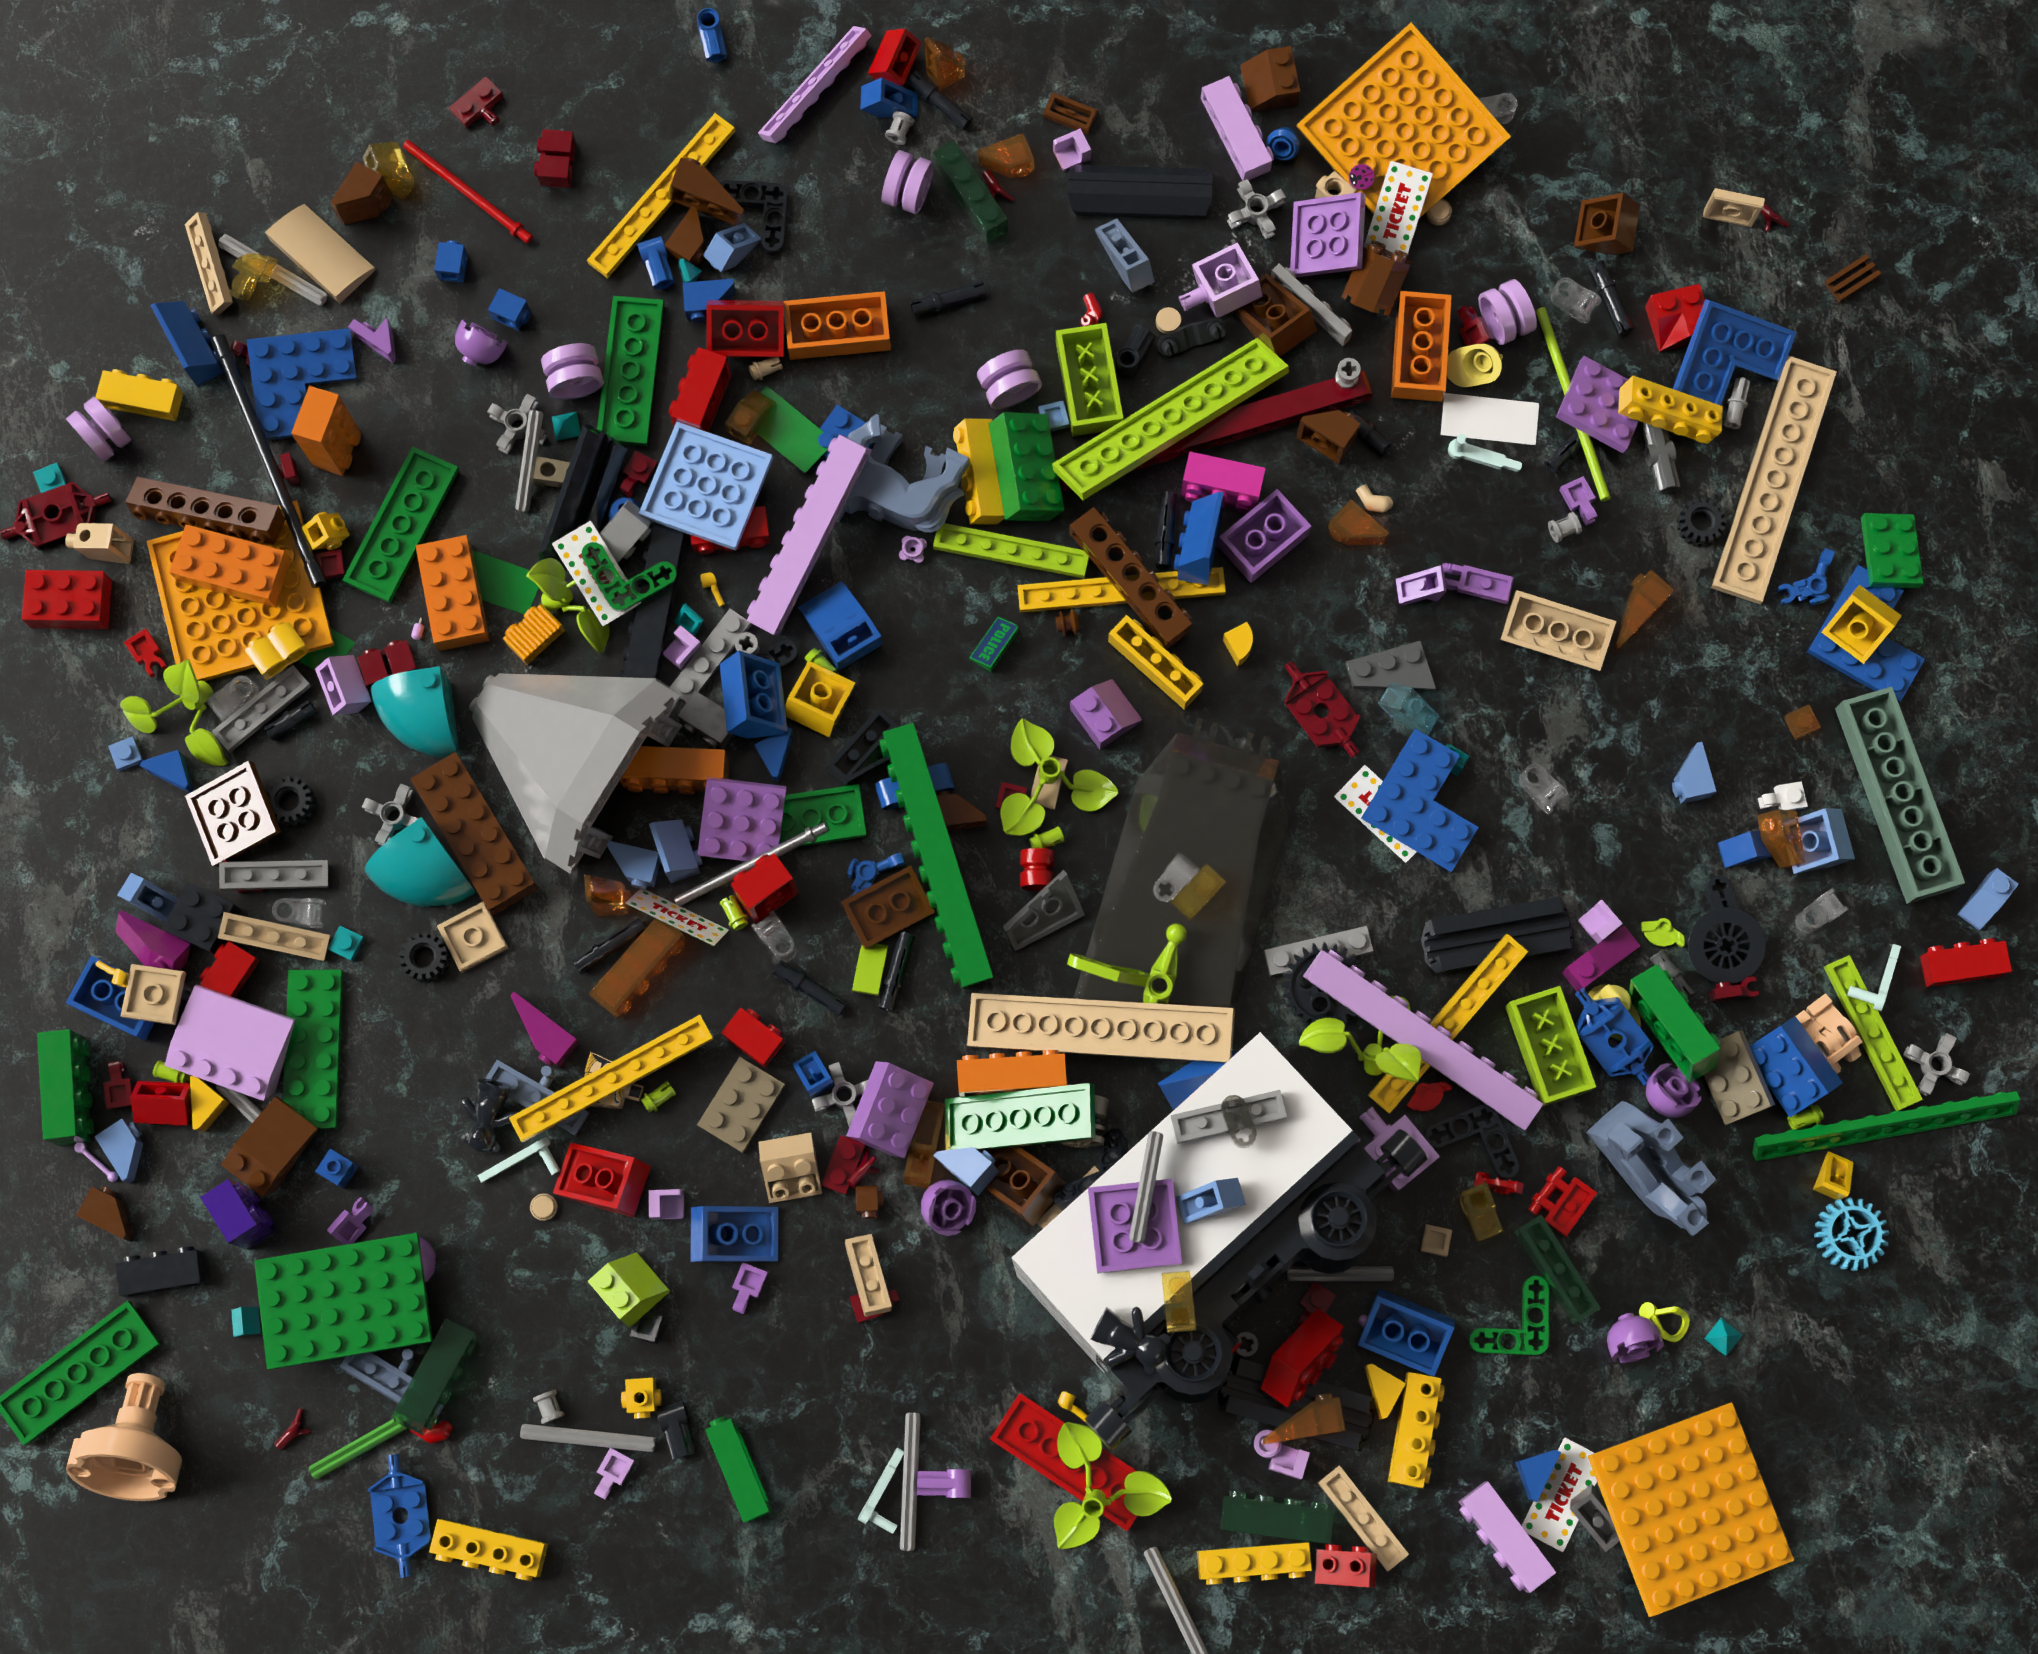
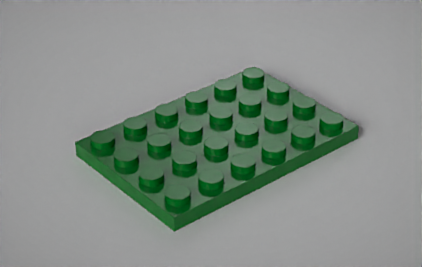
[254,1233,433,1370]

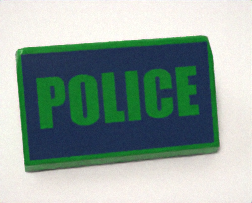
[969,617,1019,672]

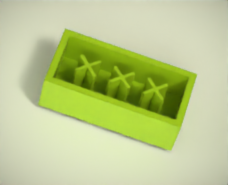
[1056,323,1123,437]
[1505,986,1596,1107]

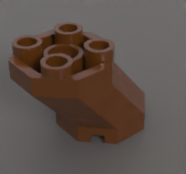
[1342,240,1412,316]

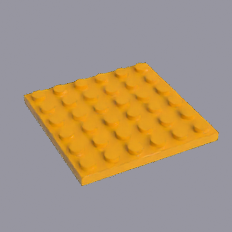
[1296,23,1511,218]
[147,500,335,681]
[1588,1402,1794,1617]

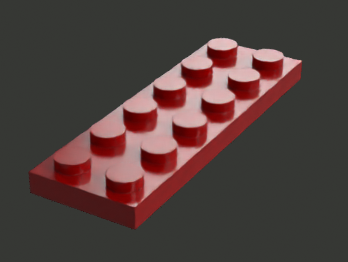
[990,1393,1137,1531]

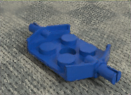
[1575,988,1654,1085]
[368,1454,431,1578]

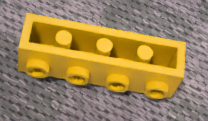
[1618,376,1723,444]
[953,419,1005,524]
[1108,615,1203,710]
[1388,1372,1445,1488]
[429,1519,548,1581]
[1197,1542,1312,1585]

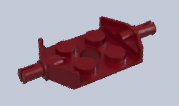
[0,482,112,551]
[1284,661,1361,758]

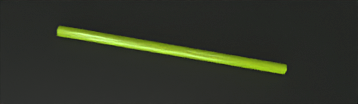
[1536,307,1611,502]

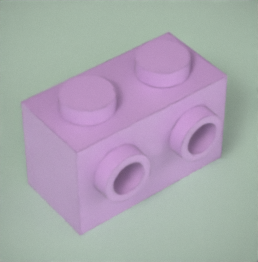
[315,655,371,715]

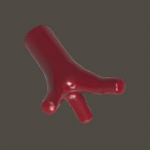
[982,169,1014,203]
[1760,202,1790,231]
[847,1148,879,1188]
[274,1408,310,1451]

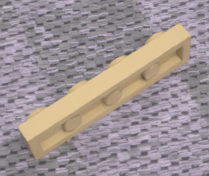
[185,212,233,315]
[218,912,330,961]
[1318,1466,1409,1572]

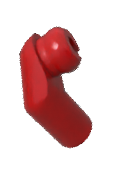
[1081,293,1103,326]
[410,1420,453,1444]

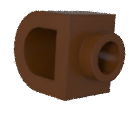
[856,1185,883,1219]

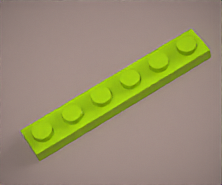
[933,523,1089,578]
[1823,955,1923,1111]

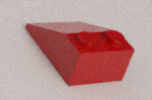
[553,1142,651,1218]

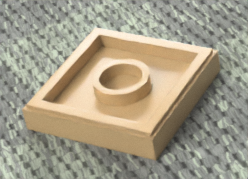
[1703,188,1765,227]
[437,902,509,973]
[121,964,186,1025]

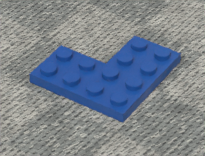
[1673,299,1797,406]
[247,328,357,440]
[1807,565,1925,704]
[1361,729,1479,872]

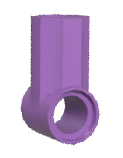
[917,1469,971,1498]

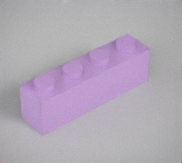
[1201,76,1274,181]
[1458,1481,1556,1593]

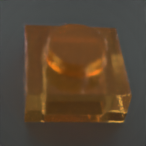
[1784,705,1821,740]

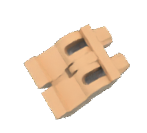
[1796,993,1862,1074]

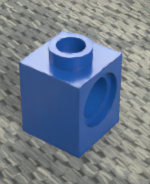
[434,241,468,283]
[488,288,531,331]
[315,1149,359,1189]

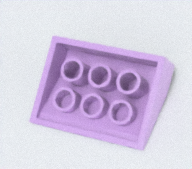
[164,985,295,1101]

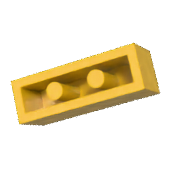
[95,369,183,421]

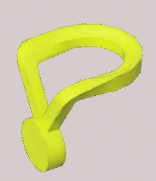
[1639,1302,1690,1342]

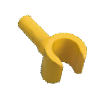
[700,572,725,607]
[96,960,129,988]
[1058,1391,1088,1422]

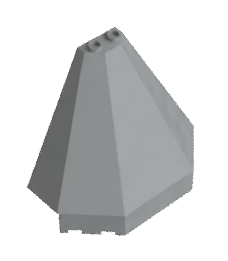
[469,673,682,874]

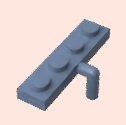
[485,1060,589,1136]
[340,1349,448,1424]

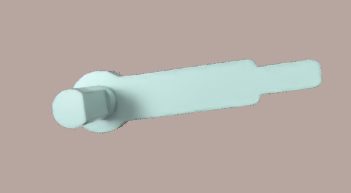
[1448,434,1522,472]
[1847,944,1901,1011]
[478,1137,560,1183]
[858,1448,904,1534]

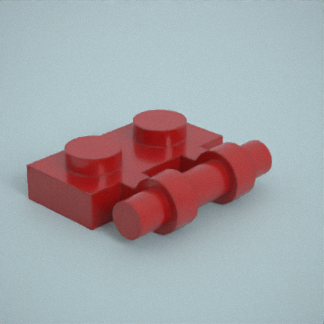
[1528,1166,1597,1237]

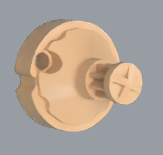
[66,1373,182,1501]

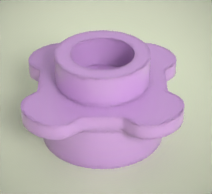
[899,536,927,563]

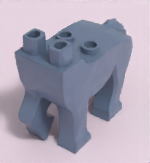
[837,414,970,532]
[1586,1101,1716,1236]

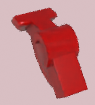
[1406,1081,1452,1111]
[1474,1172,1524,1195]

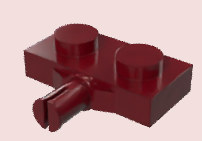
[449,77,504,128]

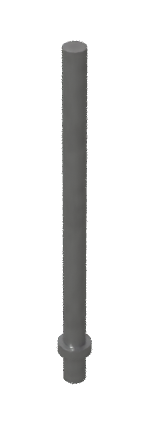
[674,822,830,907]

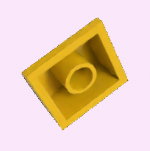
[1821,584,1901,664]
[785,661,855,737]

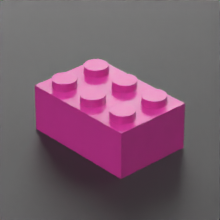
[1181,452,1265,514]

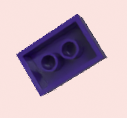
[200,1179,275,1250]

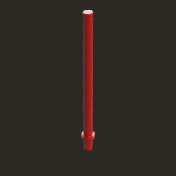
[403,140,533,244]

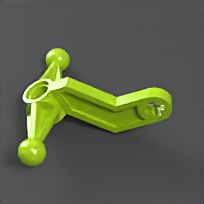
[1067,923,1187,1004]

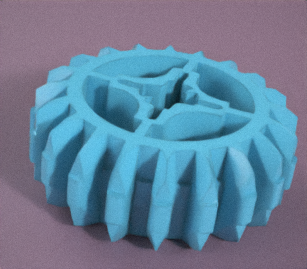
[1814,1197,1889,1271]

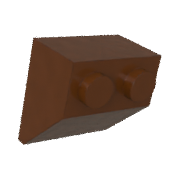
[1240,46,1300,112]
[330,161,392,225]
[1574,193,1640,255]
[1296,410,1360,465]

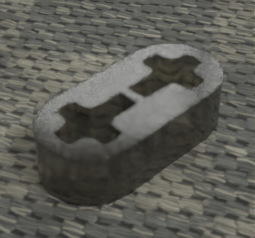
[1221,1095,1257,1149]

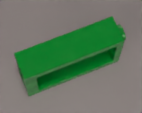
[705,1416,773,1523]

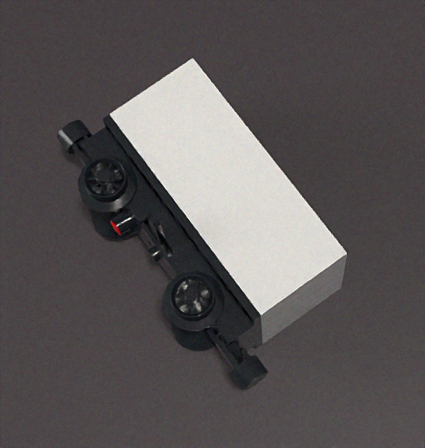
[1012,1032,1428,1450]

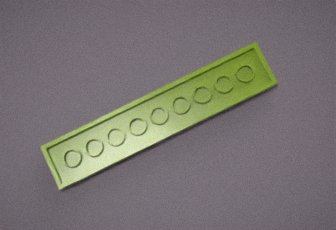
[1052,337,1289,500]

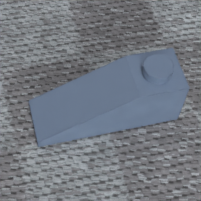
[1095,219,1155,293]

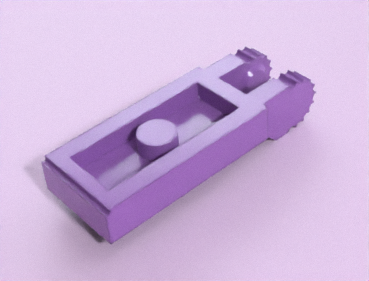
[1442,563,1514,604]

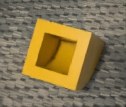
[1223,622,1253,667]

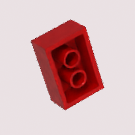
[706,300,784,357]
[669,347,731,433]
[22,570,112,629]
[731,853,798,924]
[1261,1308,1344,1408]

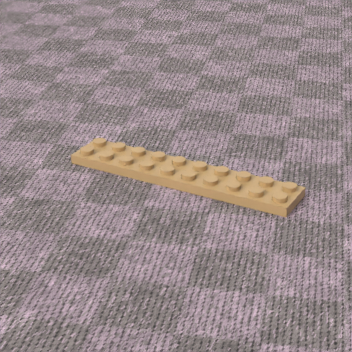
[1711,356,1836,604]
[967,993,1235,1063]

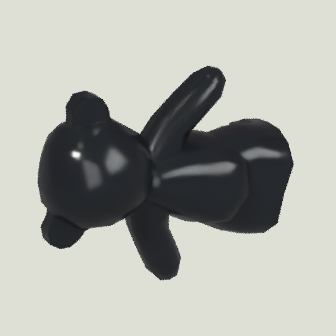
[460,1079,517,1152]
[1090,1307,1170,1374]

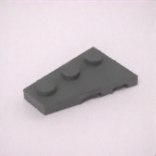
[1345,641,1436,691]
[1003,870,1085,951]

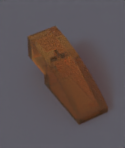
[904,1100,945,1188]

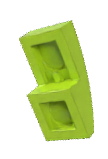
[852,943,889,996]

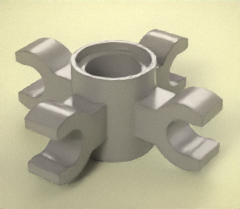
[1227,179,1286,239]
[487,394,548,455]
[362,784,419,846]
[1903,1033,1970,1097]
[812,1062,868,1128]

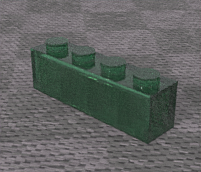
[932,140,1008,243]
[1514,1215,1601,1325]
[392,1319,478,1435]
[1219,1491,1334,1544]

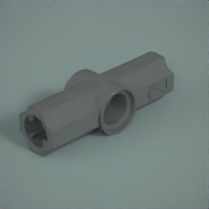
[1640,422,1681,494]

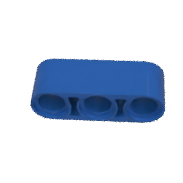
[875,763,955,810]

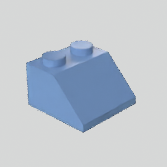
[1781,808,1855,874]
[649,819,703,883]

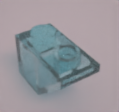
[1378,682,1440,736]

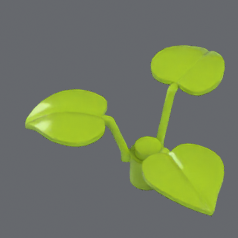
[526,558,609,654]
[120,660,229,766]
[1000,718,1118,836]
[1299,996,1421,1083]
[1054,1422,1172,1549]

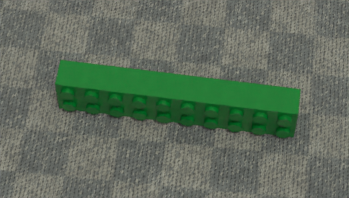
[879,723,993,989]

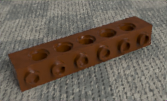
[125,477,286,545]
[1069,507,1192,650]

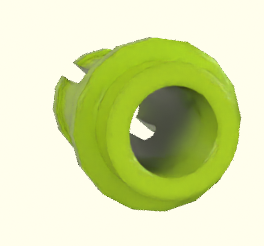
[804,648,838,673]
[1029,826,1065,848]
[720,895,748,931]
[153,1060,190,1083]
[641,1080,676,1113]
[1787,1104,1824,1130]

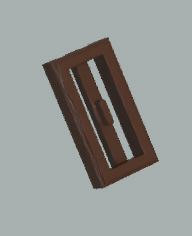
[1043,92,1098,135]
[1824,254,1882,303]

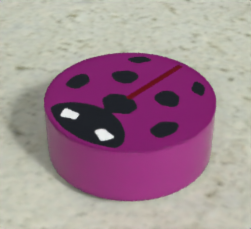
[1348,164,1374,191]

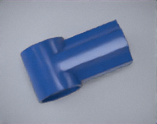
[697,8,727,63]
[637,236,674,290]

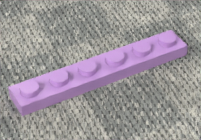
[758,26,872,143]

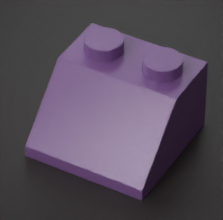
[1070,679,1142,750]

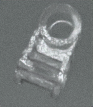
[1478,93,1517,124]
[1550,278,1602,323]
[207,676,259,722]
[1519,764,1569,814]
[1153,852,1200,902]
[1795,888,1849,934]
[272,898,326,928]
[751,910,797,962]

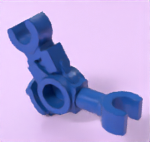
[1777,548,1835,606]
[848,853,905,897]

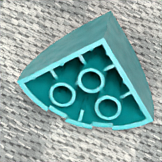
[371,666,460,758]
[364,817,477,907]

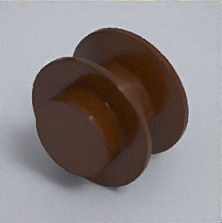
[1055,609,1079,637]

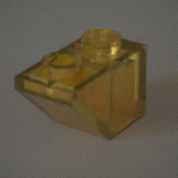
[362,142,414,199]

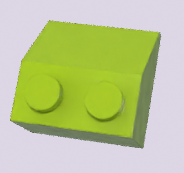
[588,1252,670,1328]

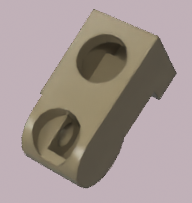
[533,456,570,488]

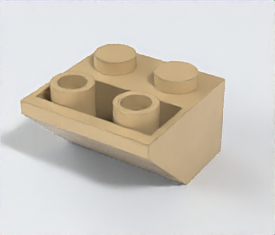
[758,1133,822,1203]

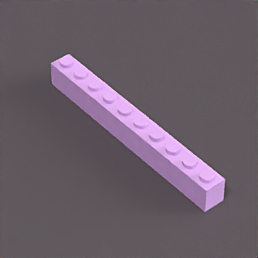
[1303,950,1543,1130]

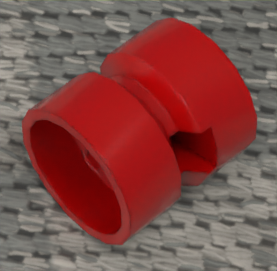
[1020,848,1054,891]

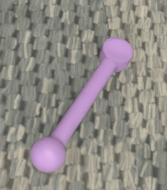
[74,1142,118,1182]

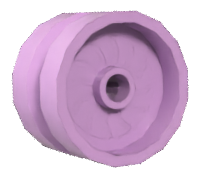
[882,150,934,214]
[1478,279,1537,345]
[541,343,604,400]
[977,350,1042,409]
[66,396,131,462]

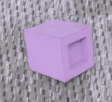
[1053,128,1091,171]
[663,625,701,671]
[1578,900,1623,944]
[649,1189,684,1220]
[1268,1445,1310,1480]

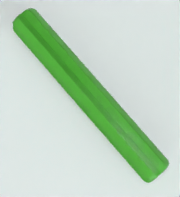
[309,1414,410,1479]

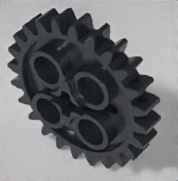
[1281,942,1367,1023]

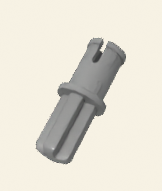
[1724,377,1750,429]

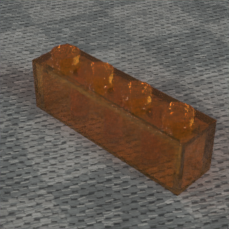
[589,918,686,1018]

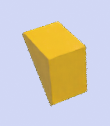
[190,1076,230,1132]
[1813,1151,1853,1200]
[1364,1364,1406,1420]

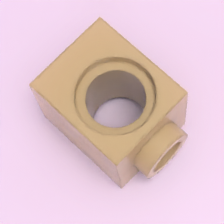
[1315,171,1356,199]

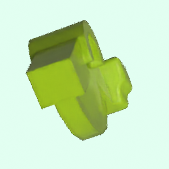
[1641,918,1685,949]

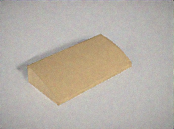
[265,204,376,304]
[1500,590,1616,671]

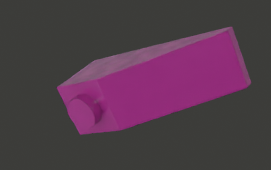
[116,910,191,971]
[1562,926,1640,992]
[510,992,579,1068]

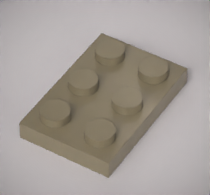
[1704,1030,1775,1125]
[697,1057,786,1153]

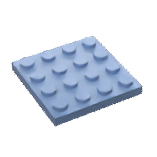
[639,422,773,551]

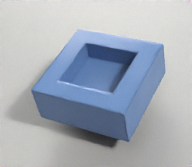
[1038,401,1070,432]
[108,736,144,772]

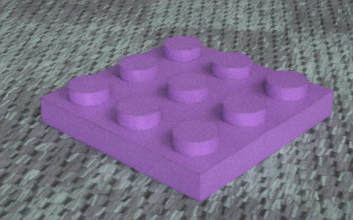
[1290,192,1366,277]
[1556,356,1638,453]
[697,777,786,861]
[1088,1179,1182,1274]

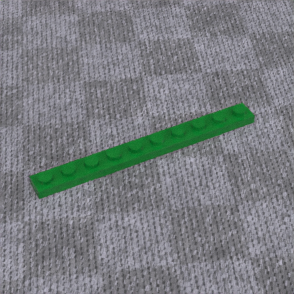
[1752,1091,2020,1161]

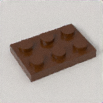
[840,866,935,949]

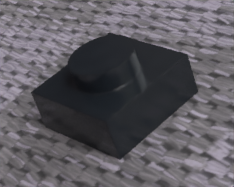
[630,1312,666,1345]

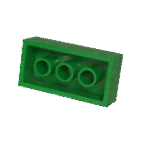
[989,412,1064,521]
[1629,964,1721,1083]
[37,1029,94,1146]

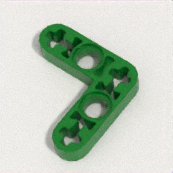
[581,542,676,612]
[1468,1276,1549,1356]

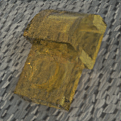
[230,253,279,300]
[1170,864,1226,920]
[1459,1182,1503,1241]
[1161,1270,1196,1333]

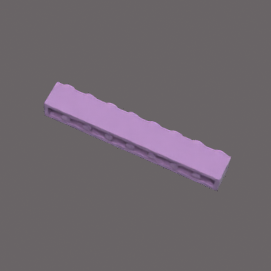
[747,434,872,635]

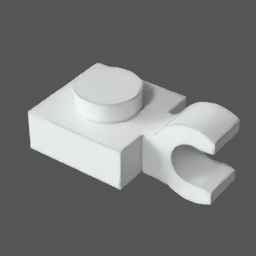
[1758,781,1808,813]

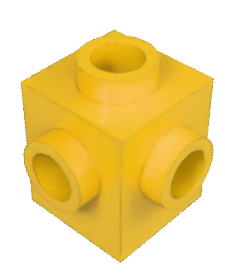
[302,512,350,551]
[621,1378,662,1419]

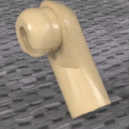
[1356,484,1393,513]

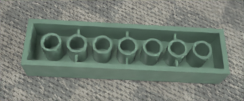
[1835,687,1965,904]

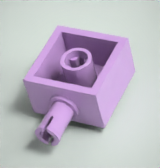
[1179,243,1263,318]
[1359,1107,1440,1193]

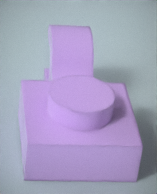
[594,1448,635,1499]

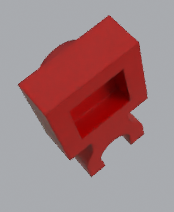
[124,628,168,678]

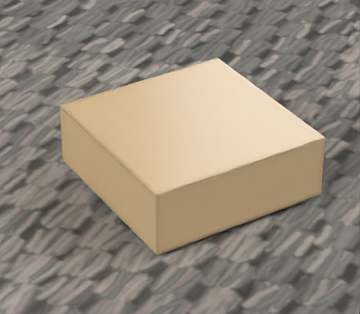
[1420,1224,1452,1257]

